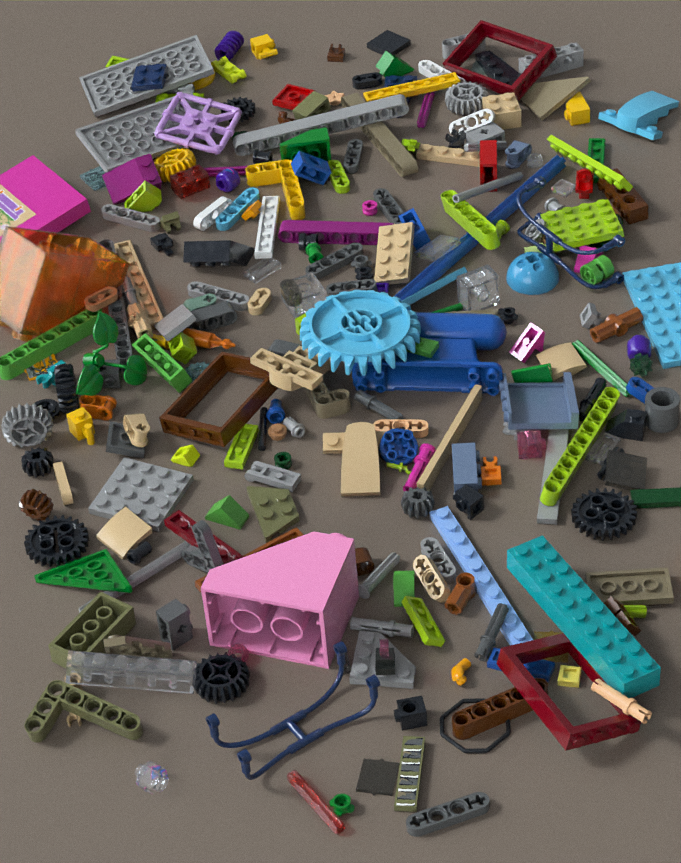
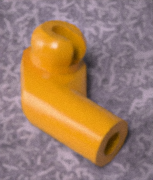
[451,658,471,686]

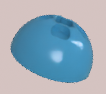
[506,252,559,295]

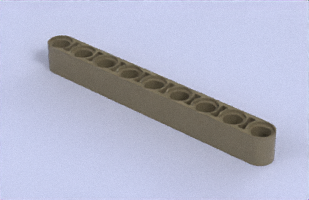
[341,92,418,177]

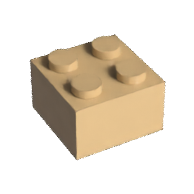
[482,93,521,130]

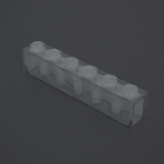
[65,650,197,694]

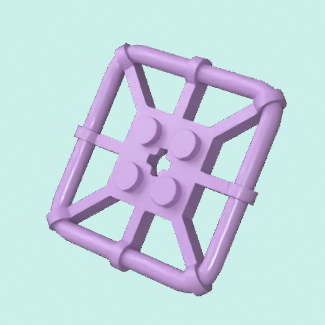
[154,92,242,155]

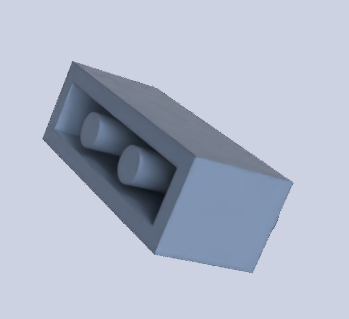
[452,443,482,493]

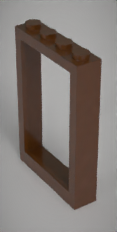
[159,352,278,447]

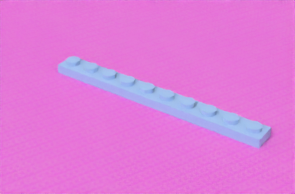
[429,506,533,645]

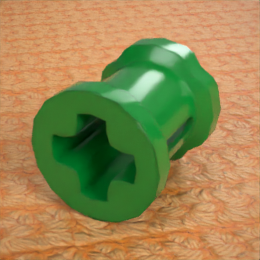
[305,243,324,264]

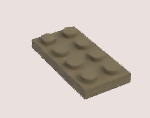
[585,567,674,605]

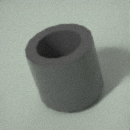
[645,387,680,433]

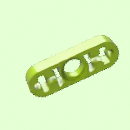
[327,160,350,194]

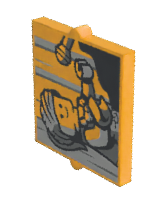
[24,354,58,381]

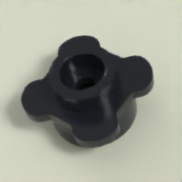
[355,267,373,280]
[498,307,518,324]

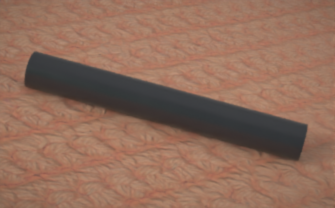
[258,407,268,451]

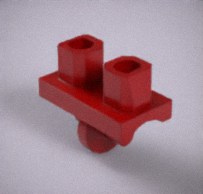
[575,169,594,199]

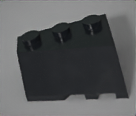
[183,240,255,268]

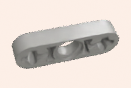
[421,537,456,584]

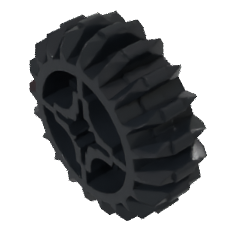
[54,363,79,414]
[192,652,250,704]

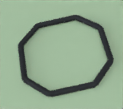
[440,698,511,753]

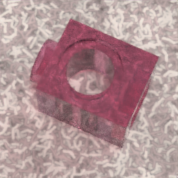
[517,430,546,459]

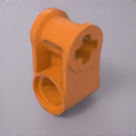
[79,395,117,421]

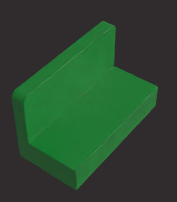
[511,363,553,383]

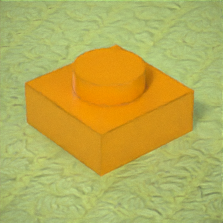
[241,200,263,221]

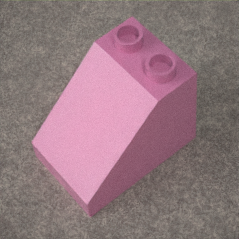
[201,532,359,669]

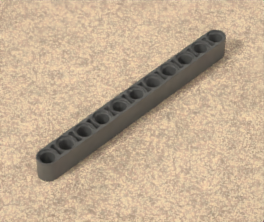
[98,239,133,373]

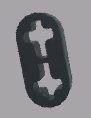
[352,72,382,90]

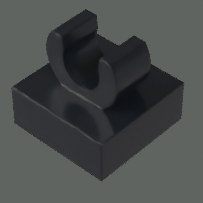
[445,129,466,148]

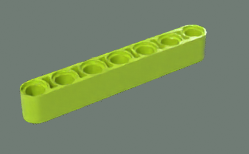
[440,190,501,250]

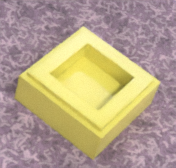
[558,665,582,688]

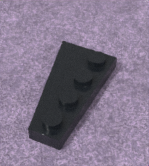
[475,50,521,85]

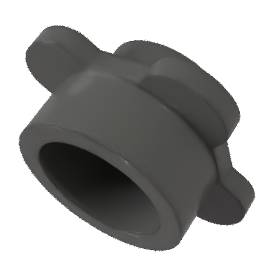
[351,255,372,268]

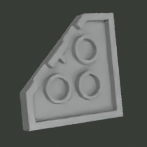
[349,631,416,689]

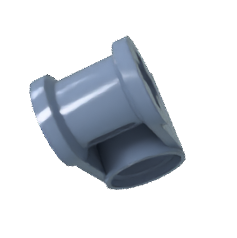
[505,140,532,169]

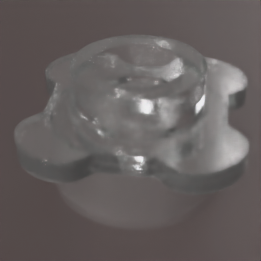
[527,153,543,168]

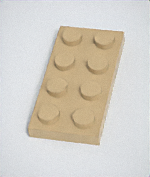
[374,222,415,285]

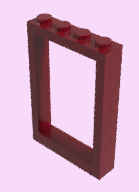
[443,20,557,101]
[497,633,641,751]

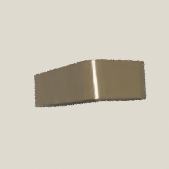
[303,381,351,419]

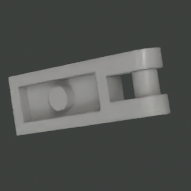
[244,461,302,492]

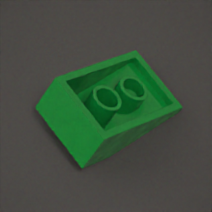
[280,128,331,161]

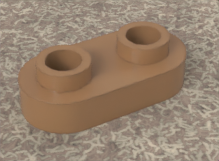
[84,287,118,312]

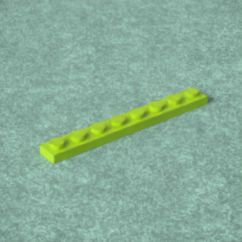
[547,135,633,192]

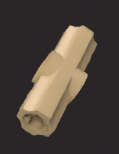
[126,303,153,339]

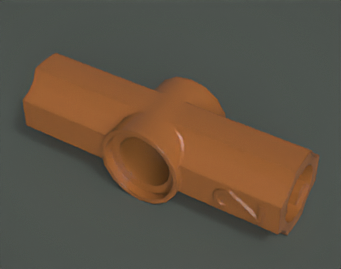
[590,307,643,343]

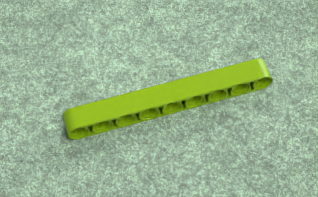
[540,387,620,506]

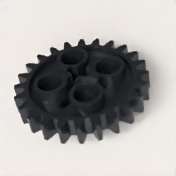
[571,488,637,541]
[24,515,90,568]

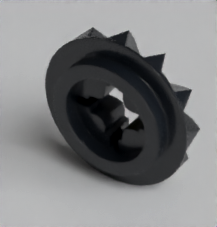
[35,399,60,420]

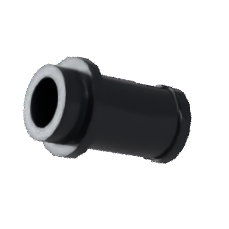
[127,541,152,564]

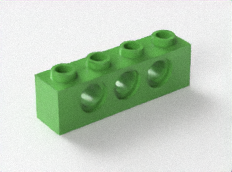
[132,333,193,393]

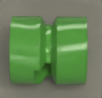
[580,255,614,285]

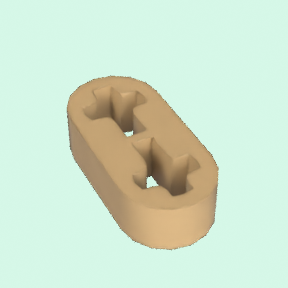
[248,288,272,315]

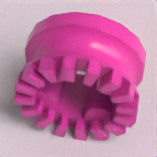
[362,200,378,216]

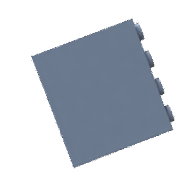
[499,372,579,430]

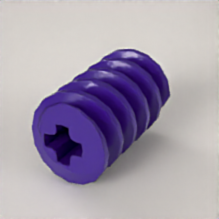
[214,31,244,61]

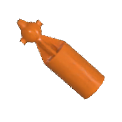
[183,328,236,349]

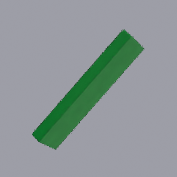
[588,138,606,183]

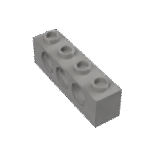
[519,42,584,79]

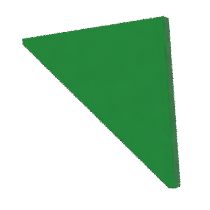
[34,549,133,593]

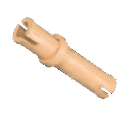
[591,679,652,724]

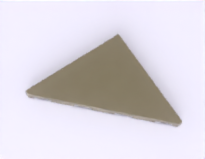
[520,76,591,121]

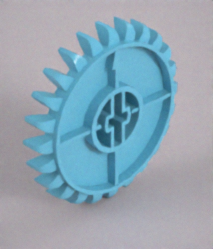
[300,290,421,376]

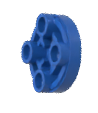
[379,428,418,466]

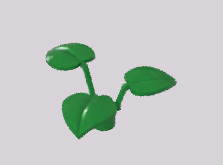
[76,312,147,396]

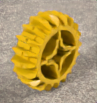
[154,148,197,182]

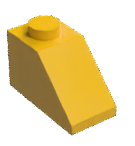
[564,91,590,126]

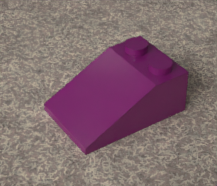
[102,154,162,205]

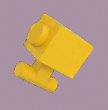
[250,34,278,60]
[66,407,95,445]

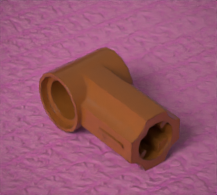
[445,572,476,615]

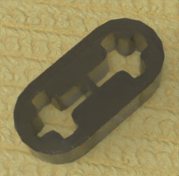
[280,279,303,307]

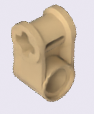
[123,413,150,447]

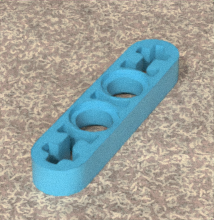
[215,188,260,231]

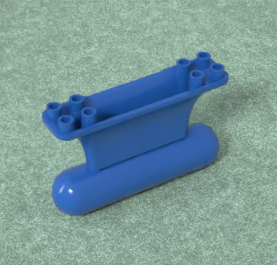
[352,312,507,396]

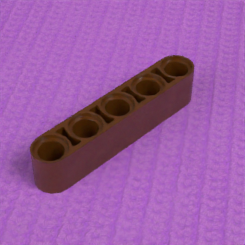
[452,678,548,740]

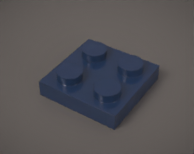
[131,64,168,92]

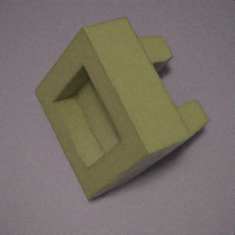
[160,211,181,234]

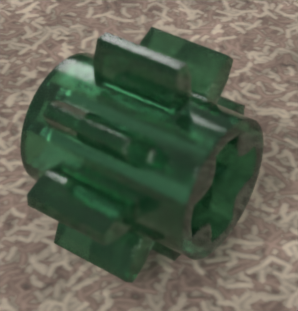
[629,353,653,377]

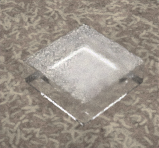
[551,179,575,198]

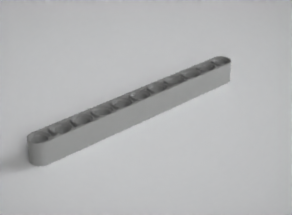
[233,94,409,156]

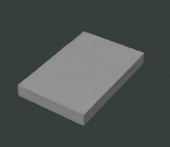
[154,304,196,341]

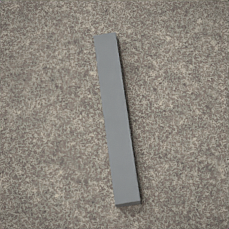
[537,429,570,525]

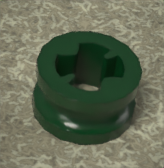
[274,452,292,470]

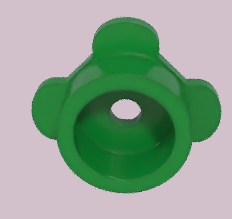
[329,794,355,817]

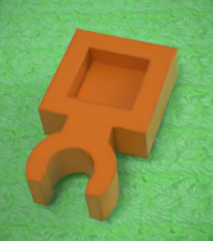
[481,456,502,486]

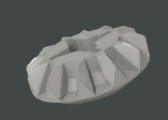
[524,219,547,244]

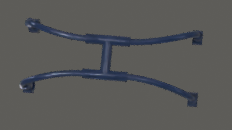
[517,176,625,289]
[205,641,380,780]

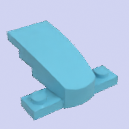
[598,91,679,140]

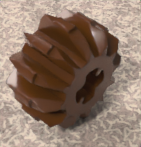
[19,488,54,521]

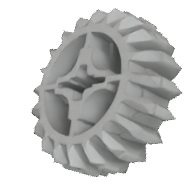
[445,81,488,116]
[1,403,53,448]

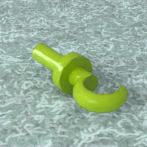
[387,462,414,475]

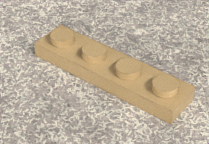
[416,144,480,167]

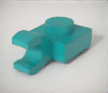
[36,360,65,389]

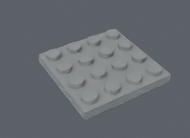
[88,457,194,532]

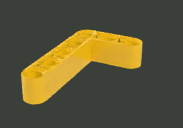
[246,159,305,220]

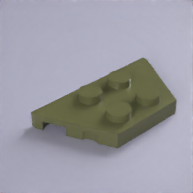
[246,486,300,543]

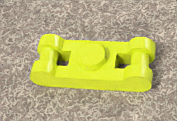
[211,56,247,84]

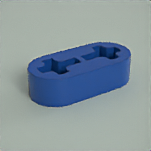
[626,377,654,404]

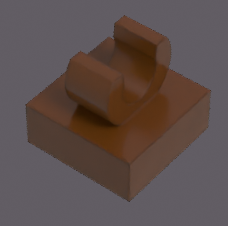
[327,44,345,62]

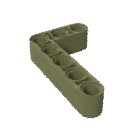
[24,680,143,743]

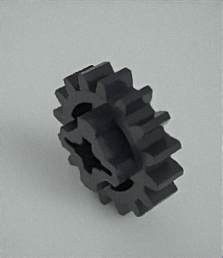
[221,97,256,122]

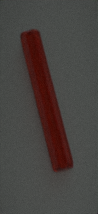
[287,770,345,835]

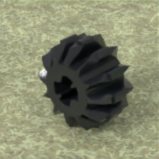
[21,446,54,478]

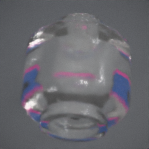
[135,761,169,794]

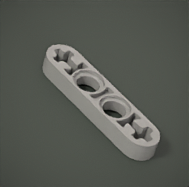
[101,204,161,232]
[187,281,249,311]

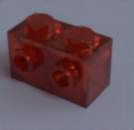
[170,165,210,199]

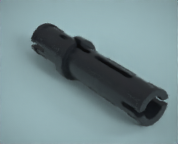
[579,378,607,421]

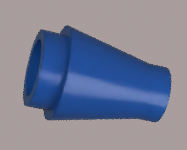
[266,399,285,424]

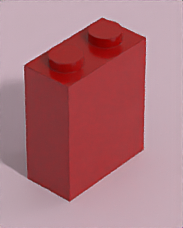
[480,140,498,192]

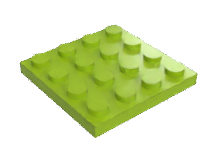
[540,199,624,252]

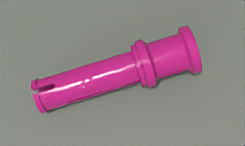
[403,443,436,491]

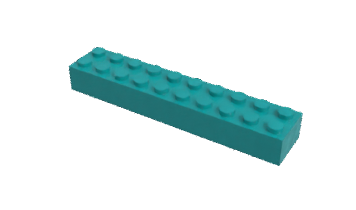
[507,535,661,698]

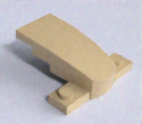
[250,346,331,391]
[323,422,387,497]

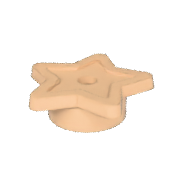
[325,91,345,105]

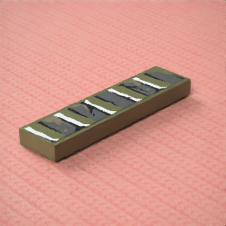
[394,736,426,812]

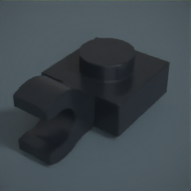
[150,233,174,256]

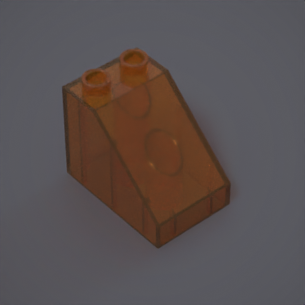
[0,226,130,342]

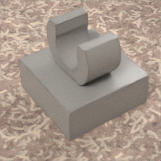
[580,302,602,329]

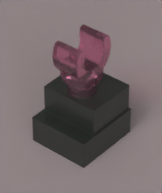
[375,639,395,675]

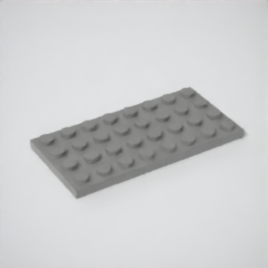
[79,35,215,117]
[76,91,221,173]

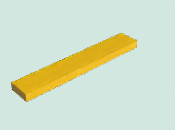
[363,72,460,102]

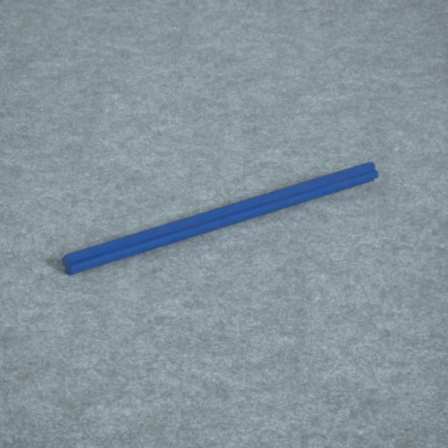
[395,155,566,301]

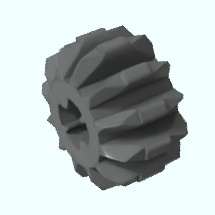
[401,486,435,519]

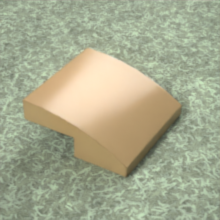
[535,342,587,382]
[96,507,153,560]

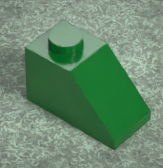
[375,51,414,77]

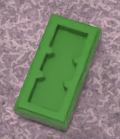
[406,337,439,358]

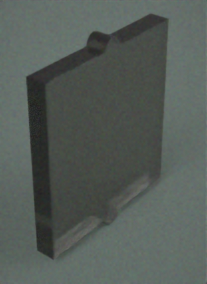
[356,758,400,796]

